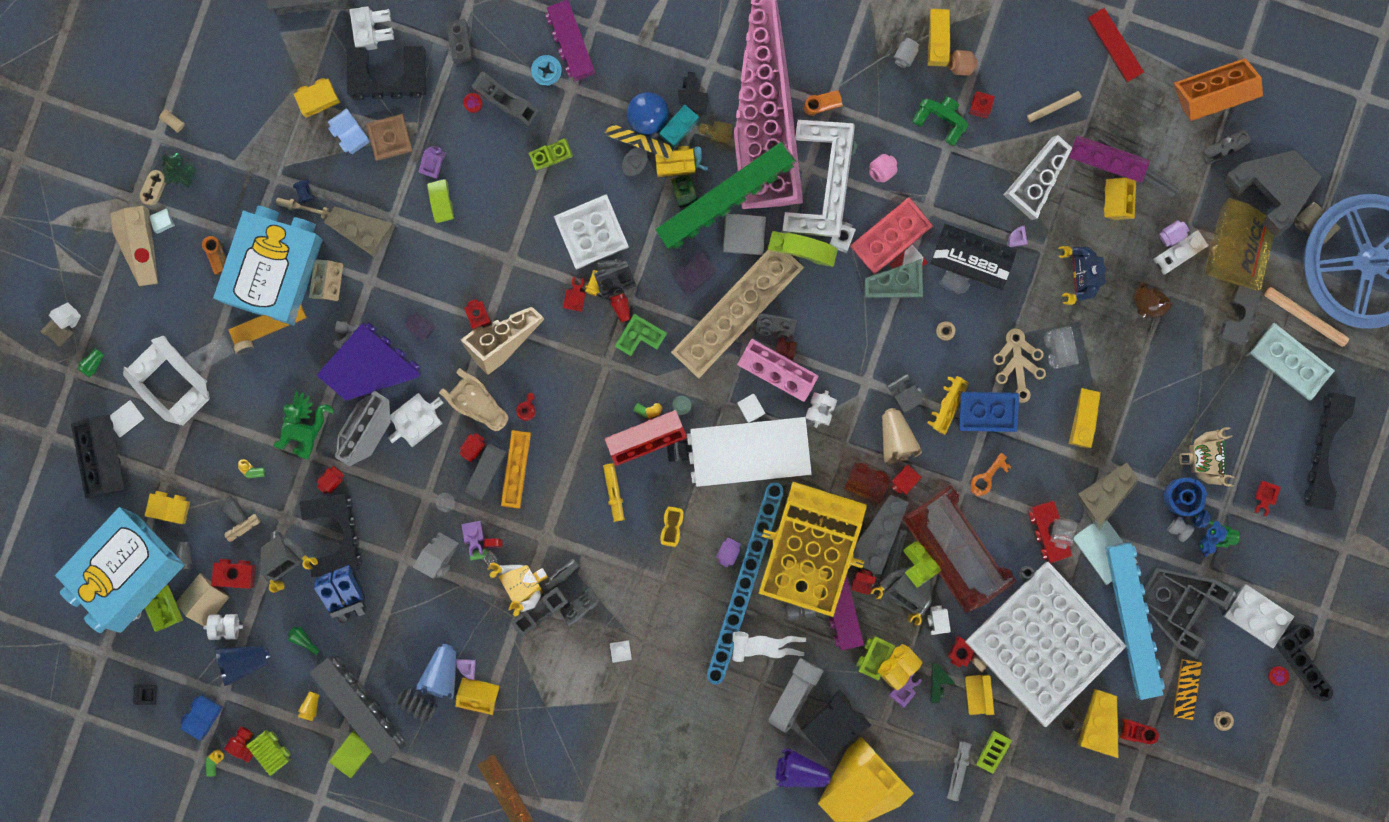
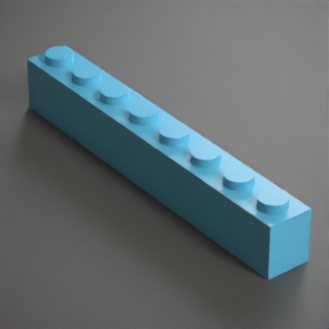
[1105,542,1165,700]

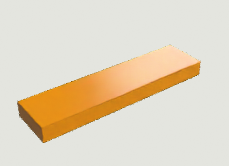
[229,304,307,344]
[501,430,531,509]

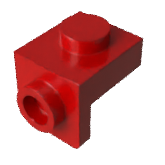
[851,569,876,595]

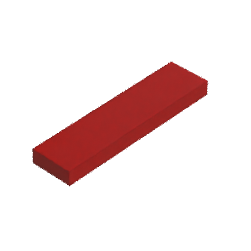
[1087,8,1144,83]

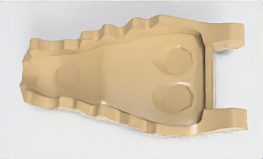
[439,368,508,431]

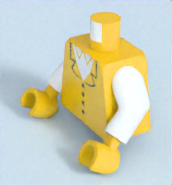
[487,563,548,617]

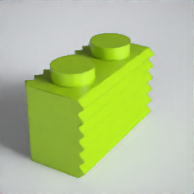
[246,729,291,776]

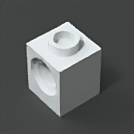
[830,222,856,253]

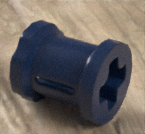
[293,180,315,204]

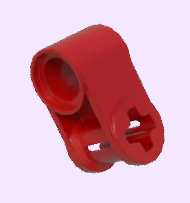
[1119,719,1159,744]

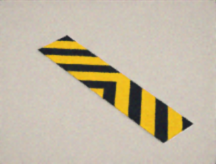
[604,123,675,158]

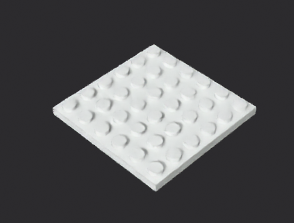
[965,562,1126,727]

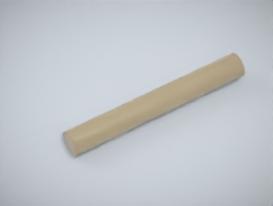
[1027,91,1081,123]

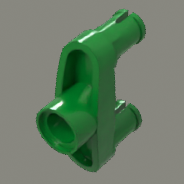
[912,97,969,146]

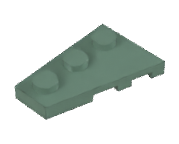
[864,259,923,298]

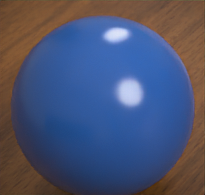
[626,92,669,135]

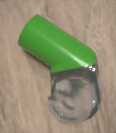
[469,548,497,566]

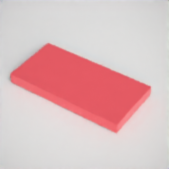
[850,197,933,275]

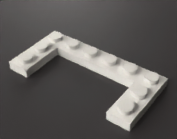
[783,120,855,237]

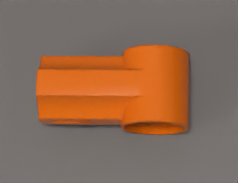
[803,90,843,116]
[202,236,227,275]

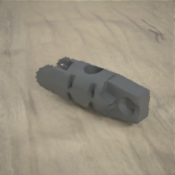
[1203,130,1251,164]

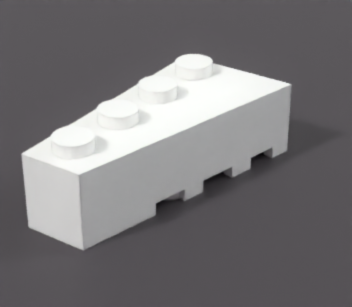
[1004,135,1072,220]

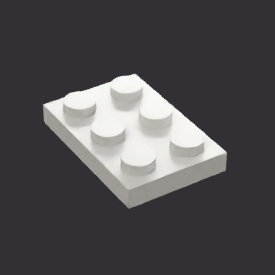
[1223,584,1294,648]

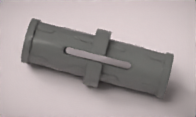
[543,558,580,591]

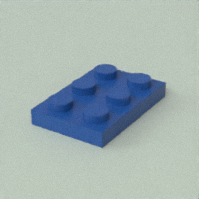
[959,392,1019,432]

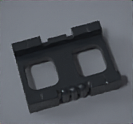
[594,261,636,298]

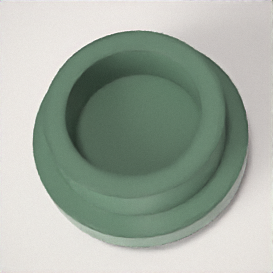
[672,396,691,415]

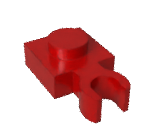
[563,277,586,312]
[1254,481,1281,516]

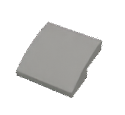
[722,214,766,256]

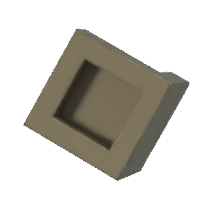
[40,319,74,347]

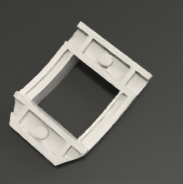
[123,336,210,425]

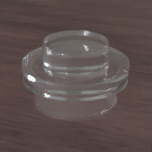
[436,493,455,512]

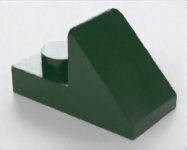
[671,174,697,207]
[930,663,956,703]

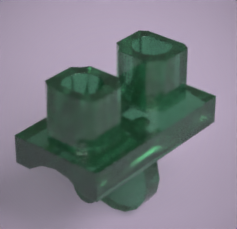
[162,152,197,188]

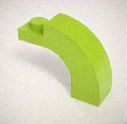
[768,231,838,267]

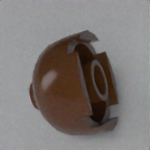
[1133,282,1174,318]

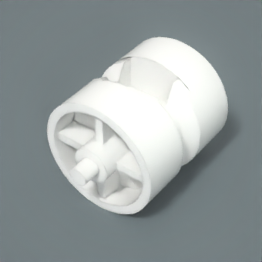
[805,390,837,428]
[203,614,243,640]

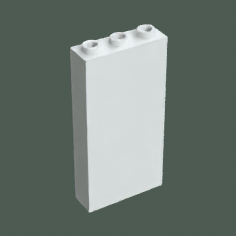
[687,417,812,487]

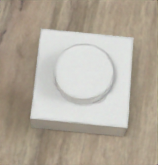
[610,640,632,663]

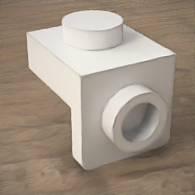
[49,303,81,329]

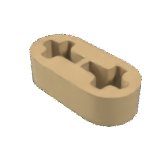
[140,170,167,206]

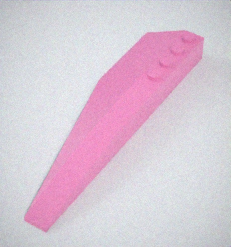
[734,0,803,209]

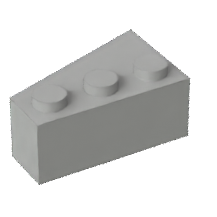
[413,532,459,579]

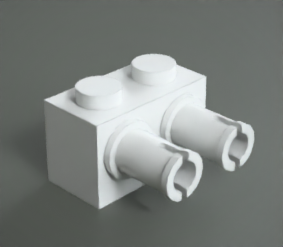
[349,6,394,50]

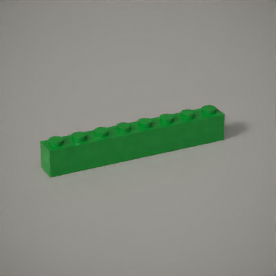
[655,142,796,249]

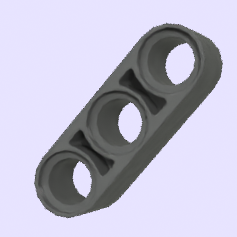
[464,444,506,502]

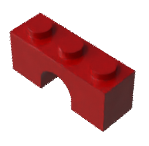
[1028,501,1072,563]

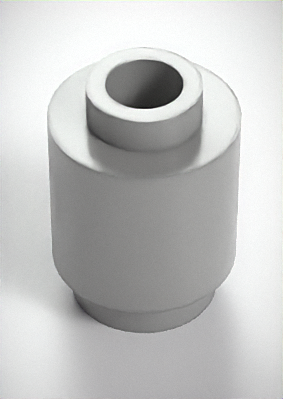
[893,38,919,68]

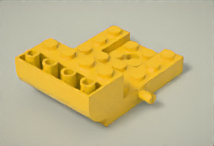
[758,481,867,617]

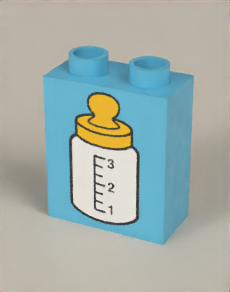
[213,206,323,326]
[55,507,185,633]

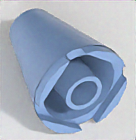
[416,644,456,699]

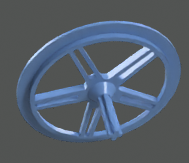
[1304,194,1389,328]

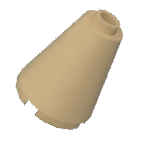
[882,408,922,463]

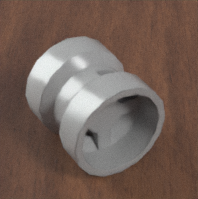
[1167,516,1195,542]

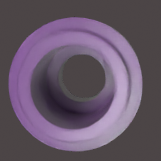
[716,537,741,568]

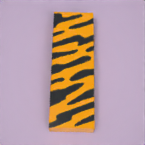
[1173,659,1202,720]

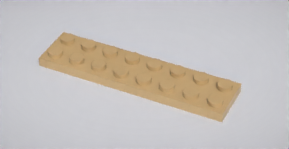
[671,250,804,379]

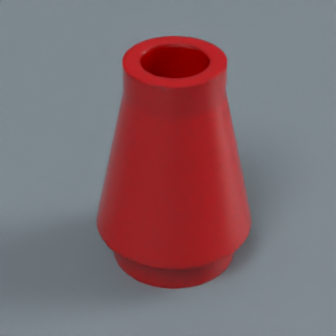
[610,293,631,322]

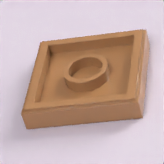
[366,114,413,161]

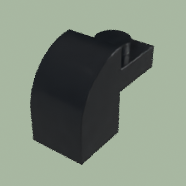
[678,72,708,115]

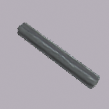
[877,528,908,603]

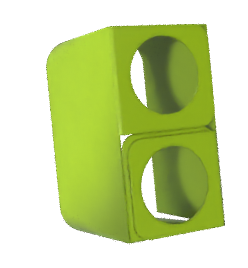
[329,730,372,778]

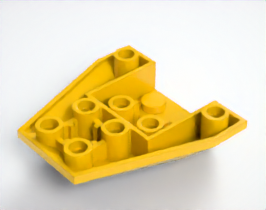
[818,736,914,822]

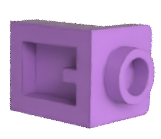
[419,146,446,178]

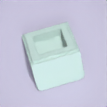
[149,208,175,234]

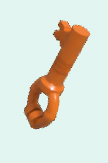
[970,453,1011,497]

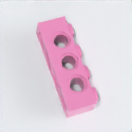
[737,339,819,402]

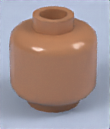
[948,50,978,76]

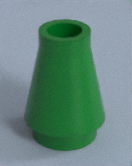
[77,349,104,378]

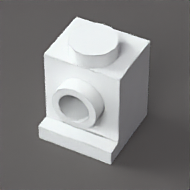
[928,605,951,635]

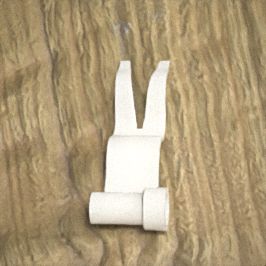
[732,631,806,662]

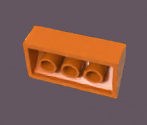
[1174,58,1263,121]

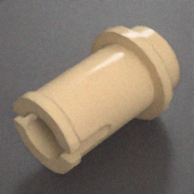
[159,109,185,133]

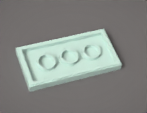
[1249,323,1335,401]

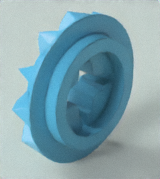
[531,55,562,86]

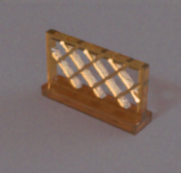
[477,753,535,822]

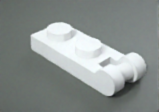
[1153,230,1209,275]

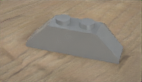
[335,391,391,466]

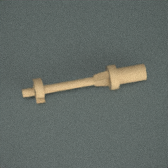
[276,198,330,219]

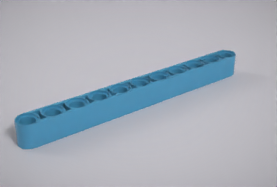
[707,483,783,684]

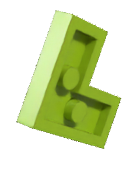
[903,540,941,588]

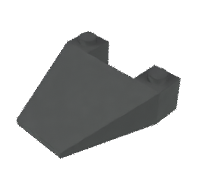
[1224,150,1321,238]
[1142,568,1236,660]

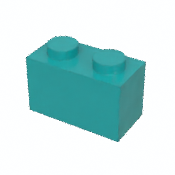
[660,104,699,149]

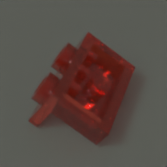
[844,462,890,504]

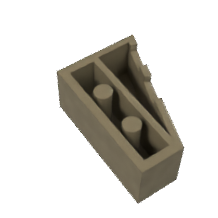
[324,206,396,257]
[1078,463,1138,530]

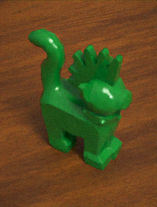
[273,391,334,460]

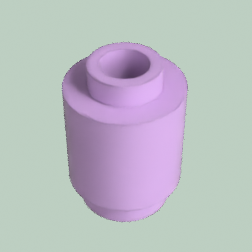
[1159,220,1189,247]

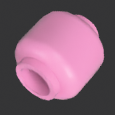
[869,154,898,183]

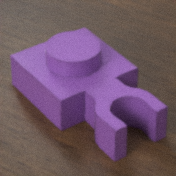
[461,521,484,556]
[888,673,922,708]

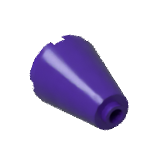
[775,748,831,787]

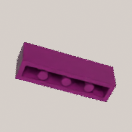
[545,0,595,82]
[1069,135,1150,183]
[829,575,864,651]

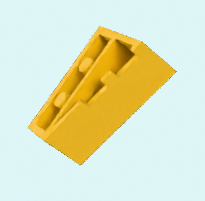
[1077,689,1118,758]

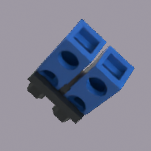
[314,565,366,623]

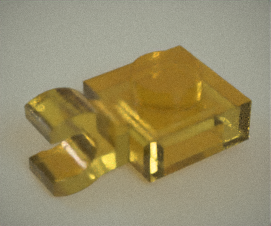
[699,121,733,144]

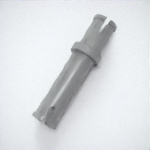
[947,741,972,801]

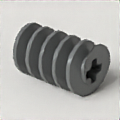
[394,687,438,725]

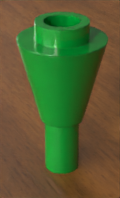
[287,626,320,656]

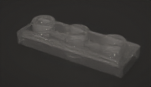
[180,335,235,380]

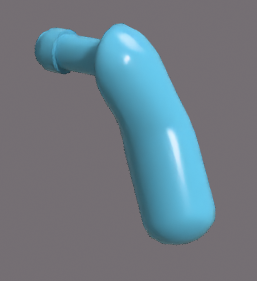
[694,146,708,172]

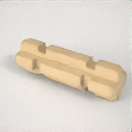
[224,514,260,542]

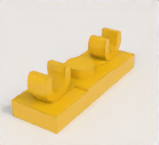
[927,376,969,435]

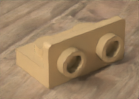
[309,260,343,301]

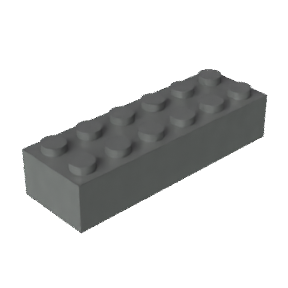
[309,655,406,764]

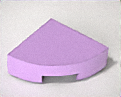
[1008,225,1028,247]
[456,659,476,680]

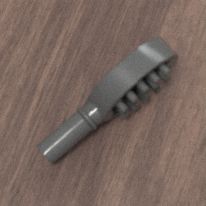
[622,132,660,177]

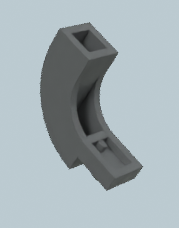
[472,71,539,126]

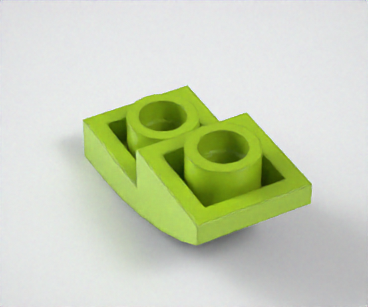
[529,138,573,171]
[428,179,454,223]

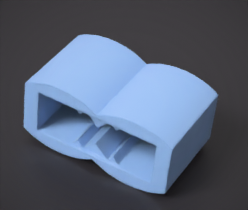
[328,108,371,154]

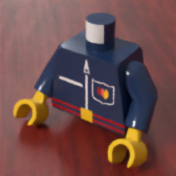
[1058,246,1106,305]

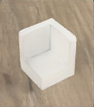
[737,394,765,423]

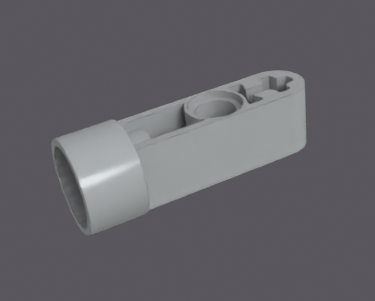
[768,658,824,733]

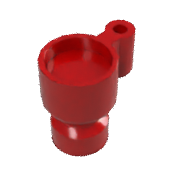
[516,393,536,421]
[224,726,253,763]

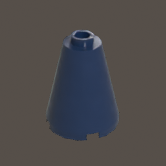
[215,646,271,686]

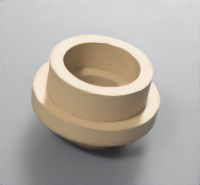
[936,321,955,341]
[1214,711,1234,731]

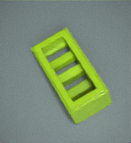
[976,730,1012,774]

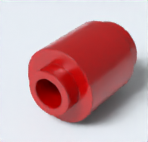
[459,432,486,462]
[317,466,345,494]

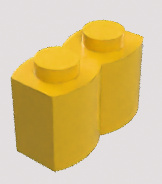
[145,491,190,524]
[660,507,684,547]
[877,644,922,691]

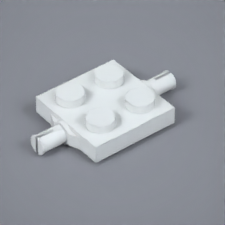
[388,393,444,447]

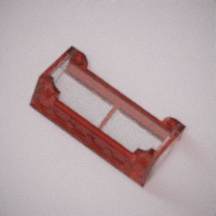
[902,485,1016,613]

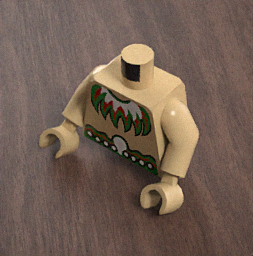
[1179,427,1235,487]

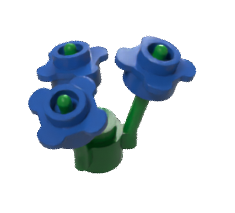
[1193,509,1240,557]

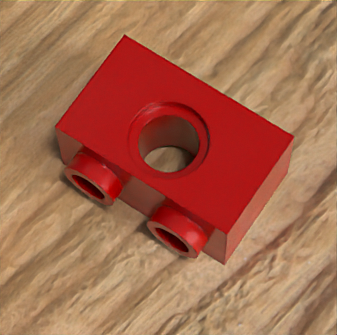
[211,559,256,589]

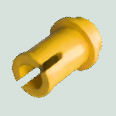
[585,270,601,296]

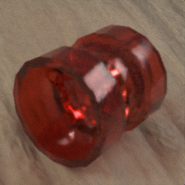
[775,337,798,360]

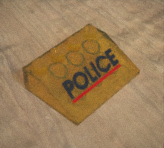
[1204,198,1274,292]

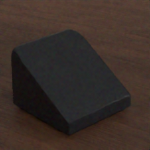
[667,441,691,462]
[133,685,157,705]

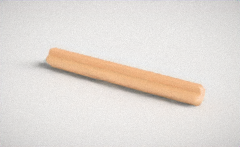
[1264,287,1349,347]

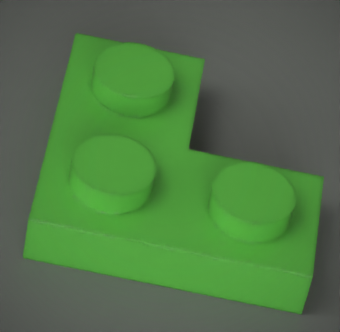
[615,314,667,356]

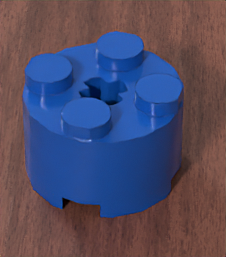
[1163,478,1207,516]

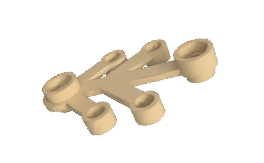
[993,329,1046,403]

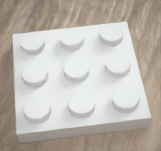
[554,194,629,270]

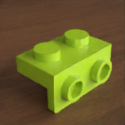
[145,585,183,632]
[856,635,895,681]

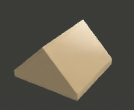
[176,573,230,626]

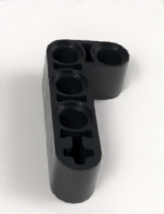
[1276,624,1333,701]

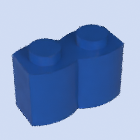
[180,695,223,741]

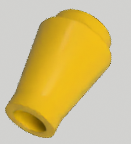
[298,692,320,722]

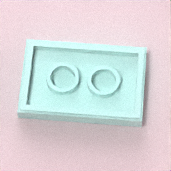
[1072,521,1138,585]

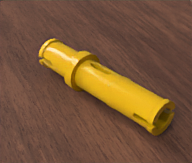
[603,463,625,522]

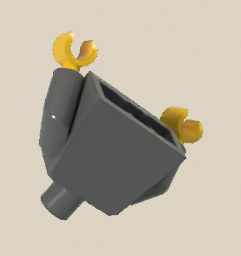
[259,531,318,593]
[870,567,932,625]

